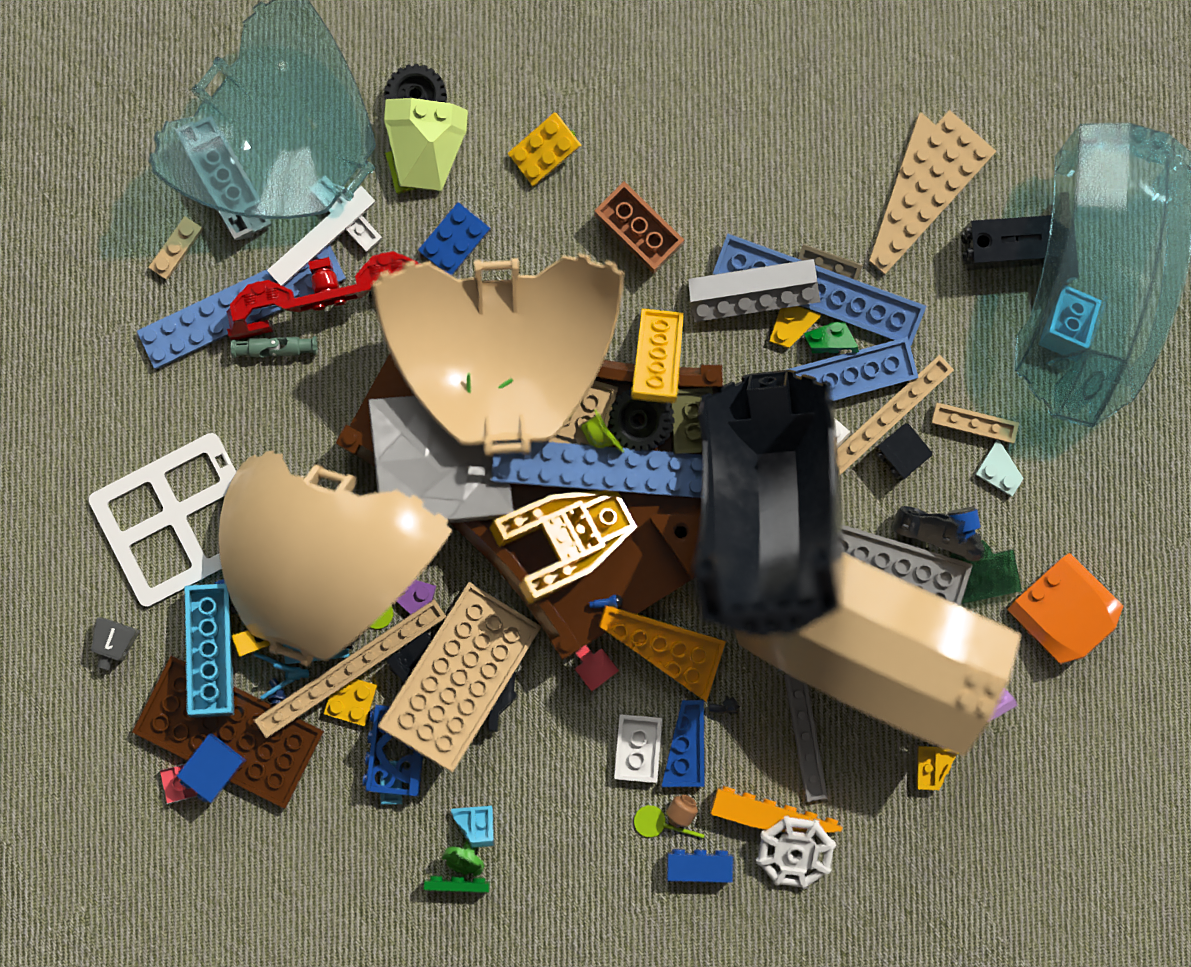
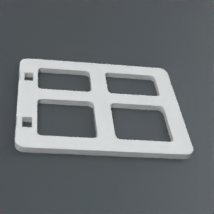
[89,433,236,607]

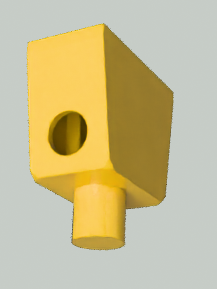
[232,630,270,658]

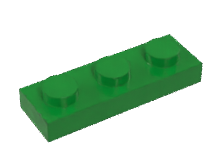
[424,875,490,892]

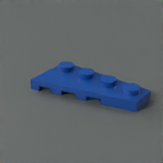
[661,700,704,787]

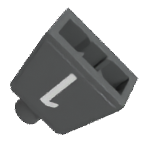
[91,617,140,670]

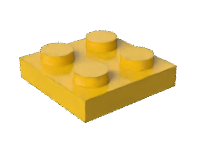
[324,678,378,726]

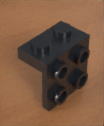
[874,423,932,481]
[387,632,433,686]

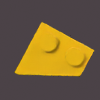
[916,746,957,790]

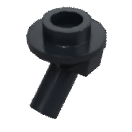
[709,695,740,715]

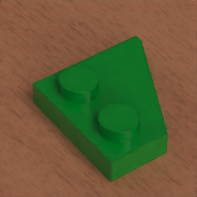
[804,320,859,353]

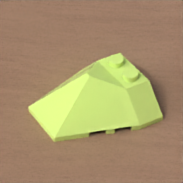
[384,98,468,191]

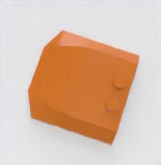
[1007,553,1123,665]

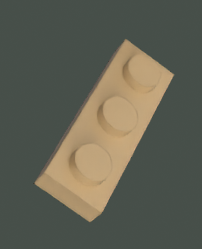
[149,216,203,280]

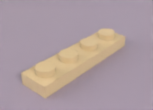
[931,403,1019,444]

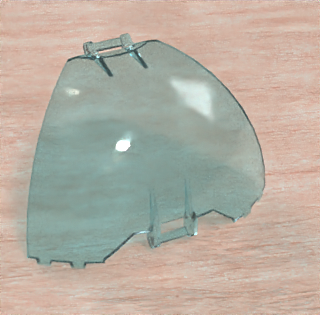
[149,0,376,219]

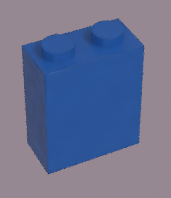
[177,734,246,803]

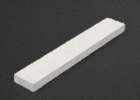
[267,186,376,286]

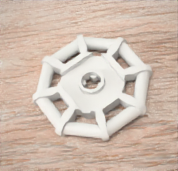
[756,816,836,889]

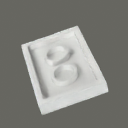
[614,714,662,783]

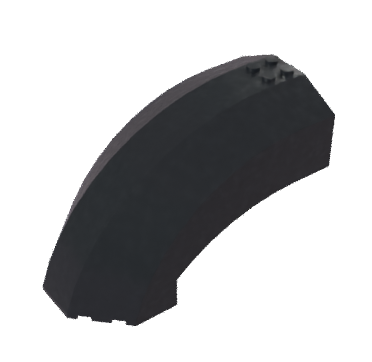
[693,369,843,637]

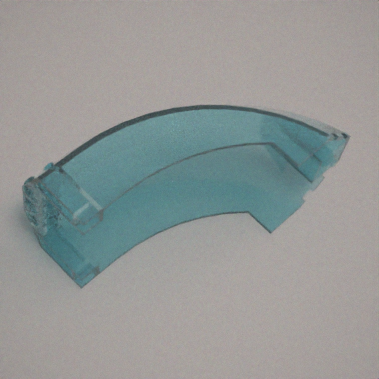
[1015,123,1191,428]

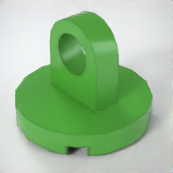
[442,840,485,877]

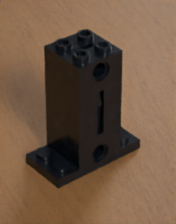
[961,193,1079,285]

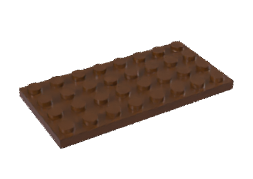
[132,655,325,809]

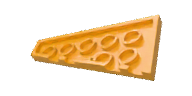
[598,605,726,702]

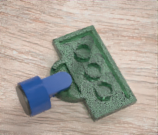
[946,507,1022,604]

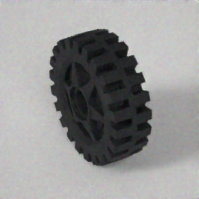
[384,64,447,103]
[609,388,675,451]

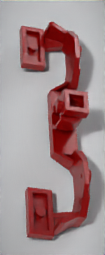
[226,251,419,340]

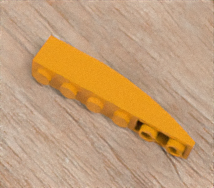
[710,786,842,833]

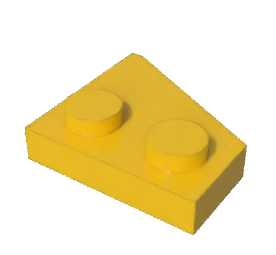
[769,306,821,349]

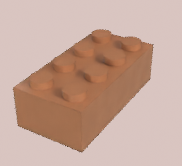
[594,181,684,274]

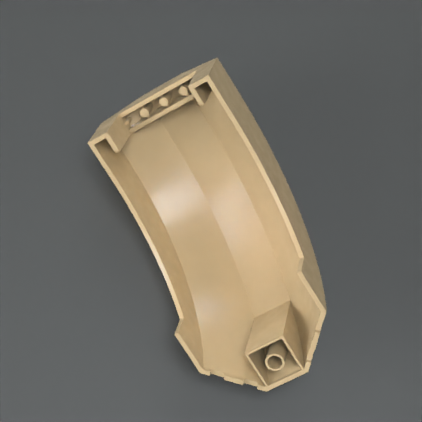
[734,552,1021,756]

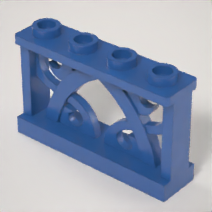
[363,705,423,796]

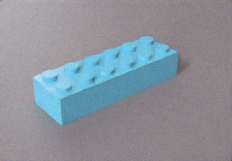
[185,584,234,718]

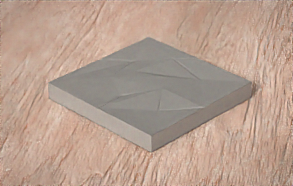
[368,396,513,523]

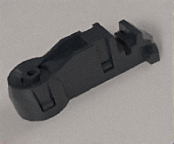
[891,506,985,561]

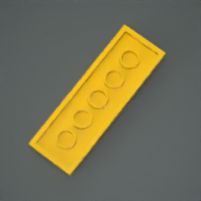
[632,309,684,403]

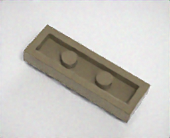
[797,244,863,280]

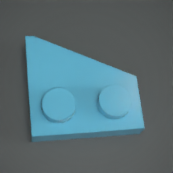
[451,806,494,847]

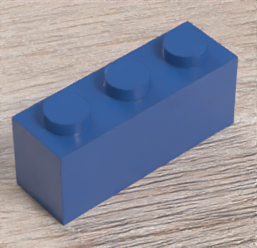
[667,849,733,882]

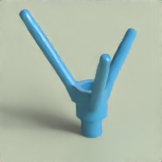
[254,652,309,700]

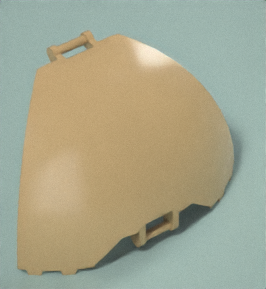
[372,254,624,456]
[218,450,452,666]

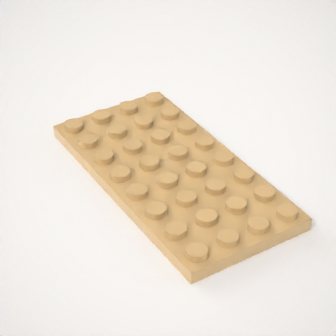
[378,582,541,773]

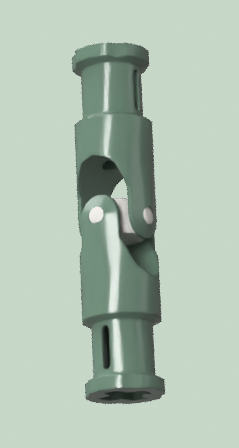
[231,336,318,358]

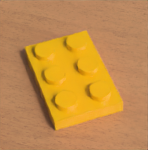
[508,113,582,186]

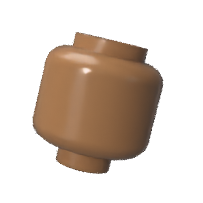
[666,795,698,828]

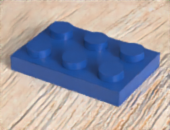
[418,202,491,276]

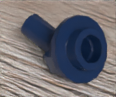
[268,678,287,706]

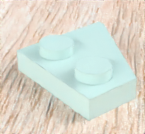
[975,440,1023,497]

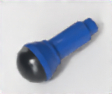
[590,594,623,609]

